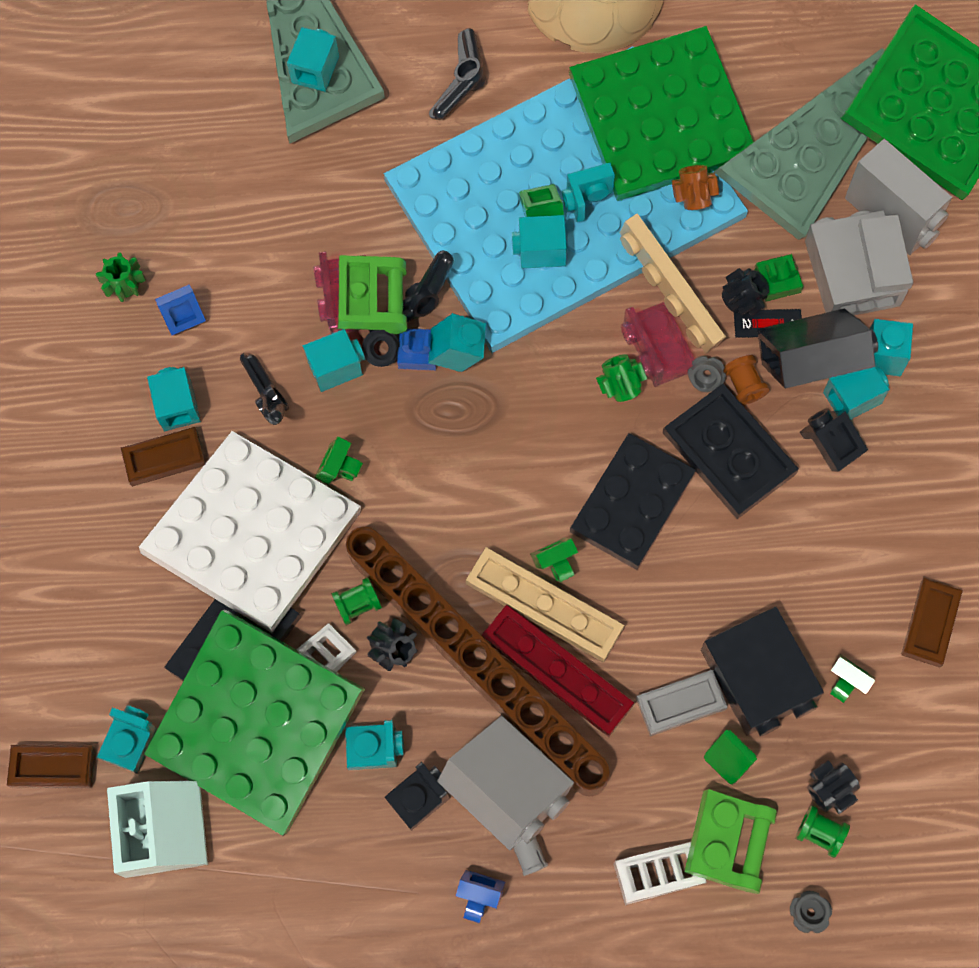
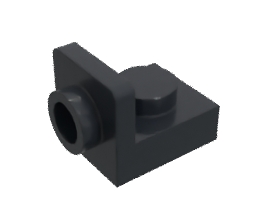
[800,409,868,472]
[385,762,449,831]

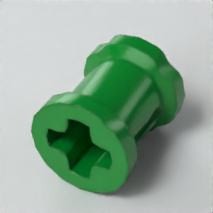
[331,577,382,626]
[795,805,850,858]

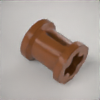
[723,355,770,405]

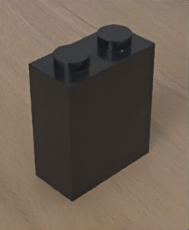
[757,308,878,389]
[700,607,824,737]

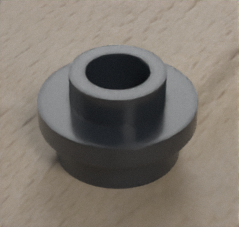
[362,330,400,367]

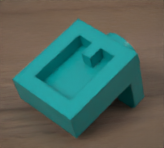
[562,163,615,222]
[97,705,157,774]
[345,720,404,770]

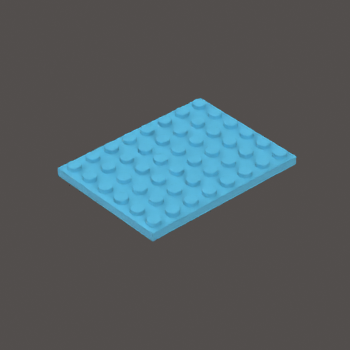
[383,46,748,353]

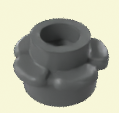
[688,356,726,392]
[790,891,832,933]

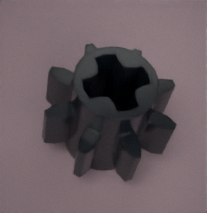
[722,268,769,316]
[367,618,418,671]
[807,760,860,814]

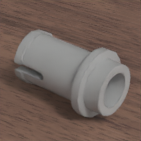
[513,837,549,876]

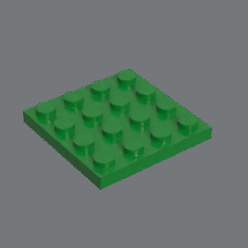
[841,4,979,200]
[569,26,753,201]
[144,610,365,836]

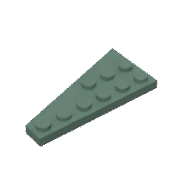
[266,0,385,144]
[714,48,884,240]

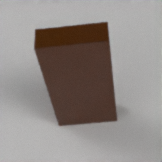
[121,427,206,487]
[901,578,963,668]
[7,745,95,788]

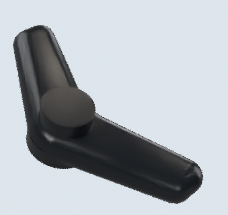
[429,28,486,119]
[369,250,454,332]
[240,352,289,425]

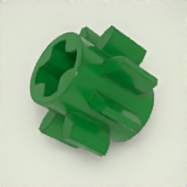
[96,252,146,302]
[596,354,647,402]

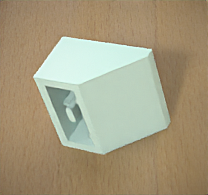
[107,781,208,878]

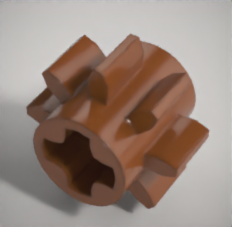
[672,165,719,210]

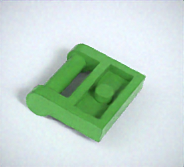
[338,255,407,334]
[684,789,777,894]

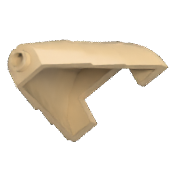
[528,0,663,53]

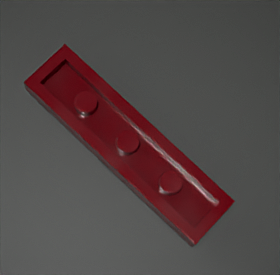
[481,604,634,737]

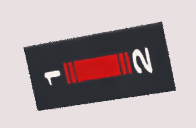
[734,309,802,338]

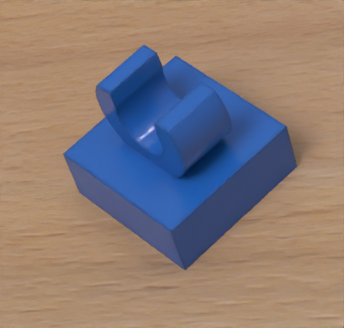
[155,284,206,336]
[397,329,436,371]
[456,870,505,923]

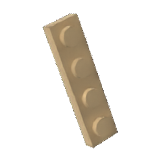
[619,213,726,354]
[466,548,624,663]

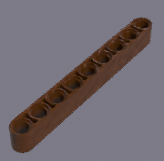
[346,526,610,797]

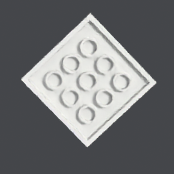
[139,431,361,633]

